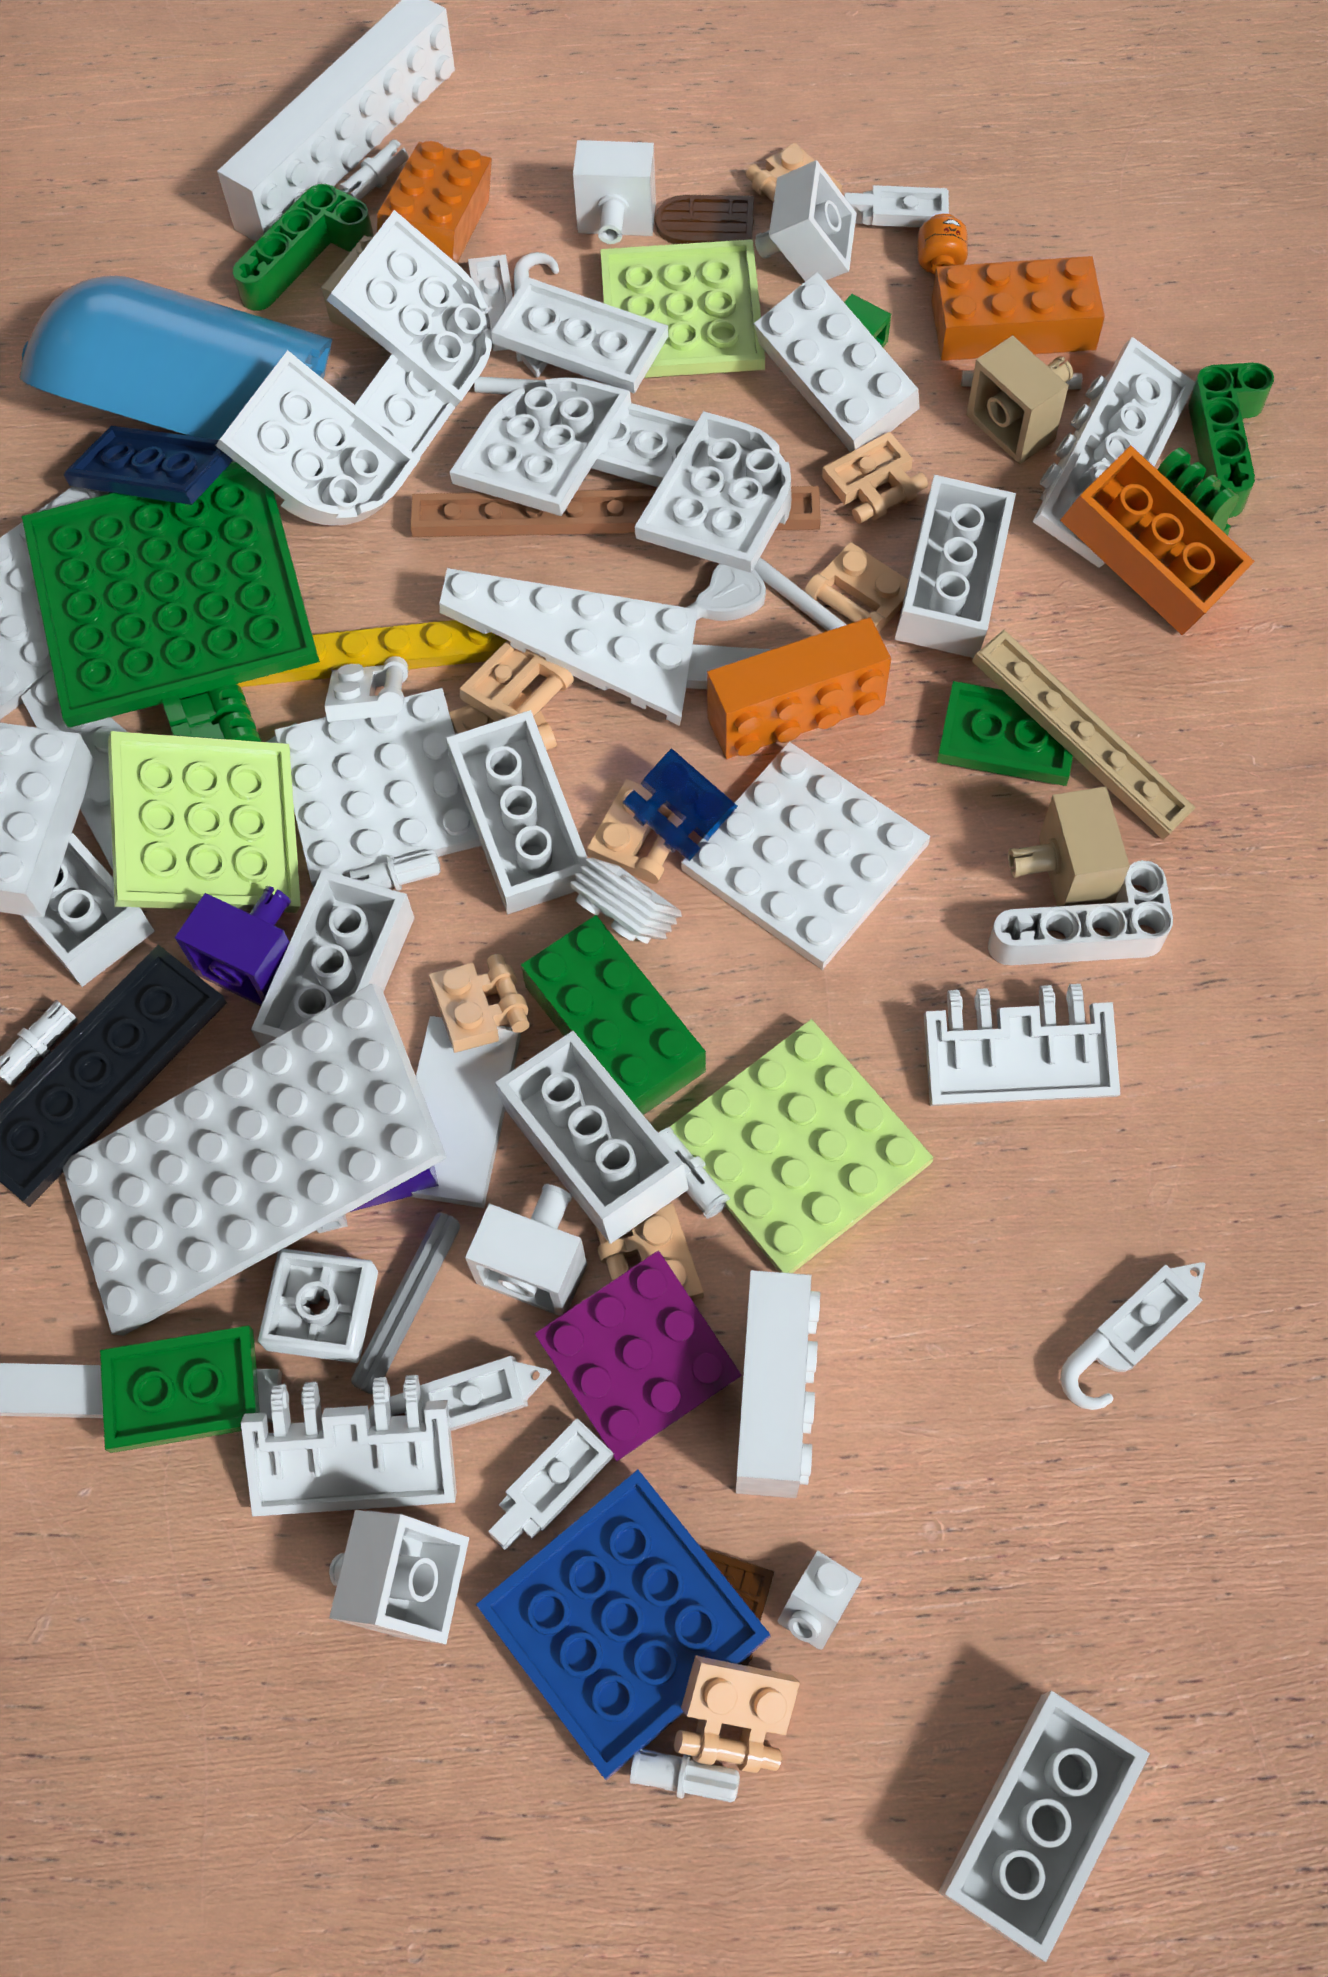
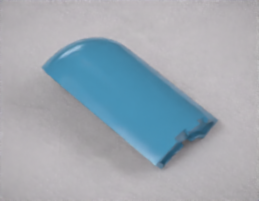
[19,275,333,440]

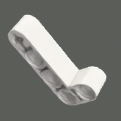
[988,860,1173,965]

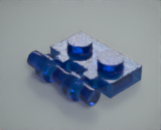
[623,748,738,862]

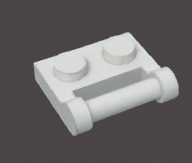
[324,656,408,722]

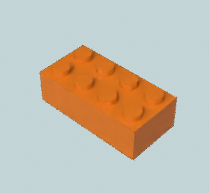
[377,141,492,264]
[932,256,1105,361]
[1060,445,1255,635]
[707,617,891,759]

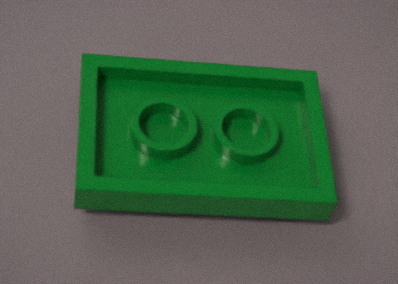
[937,681,1073,786]
[100,1325,260,1453]

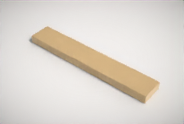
[972,629,1196,840]

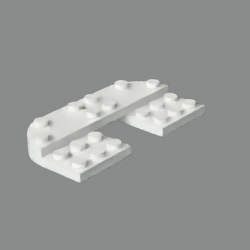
[216,210,492,526]
[450,378,791,573]

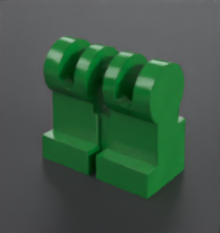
[1157,448,1239,536]
[162,684,262,742]

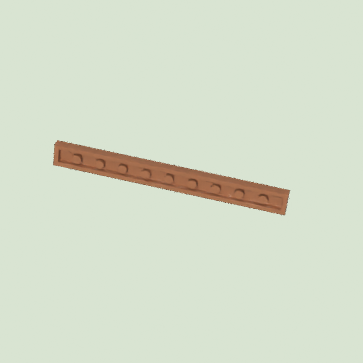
[410,486,821,537]

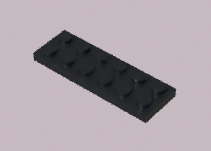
[0,945,227,1207]

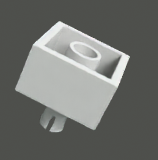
[573,140,656,244]
[755,160,856,282]
[465,1184,587,1316]
[329,1510,469,1644]

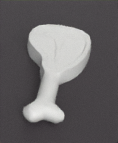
[686,564,766,621]

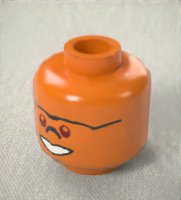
[917,213,968,275]

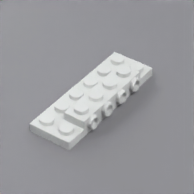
[1033,337,1195,568]

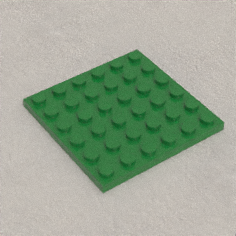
[22,462,320,728]

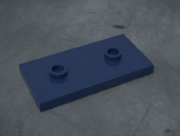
[63,426,233,505]

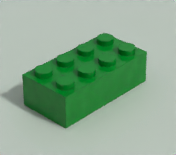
[521,915,706,1115]

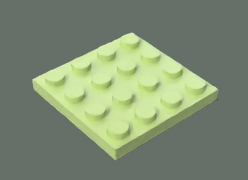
[600,239,765,378]
[108,731,301,913]
[670,1019,934,1273]

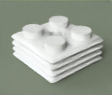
[570,858,682,944]
[258,1249,378,1363]

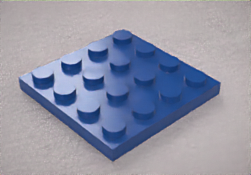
[476,1469,771,1780]

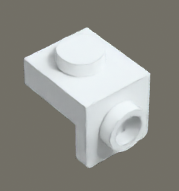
[778,1550,862,1650]

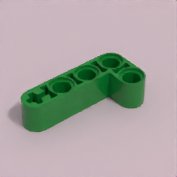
[233,184,374,311]
[1188,363,1274,518]

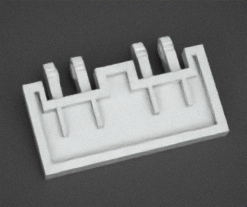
[924,984,1120,1106]
[241,1375,457,1517]

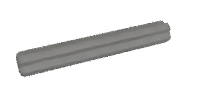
[351,1213,460,1394]

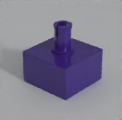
[175,886,291,1006]

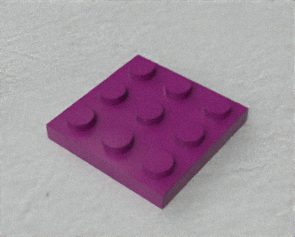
[535,1250,742,1461]

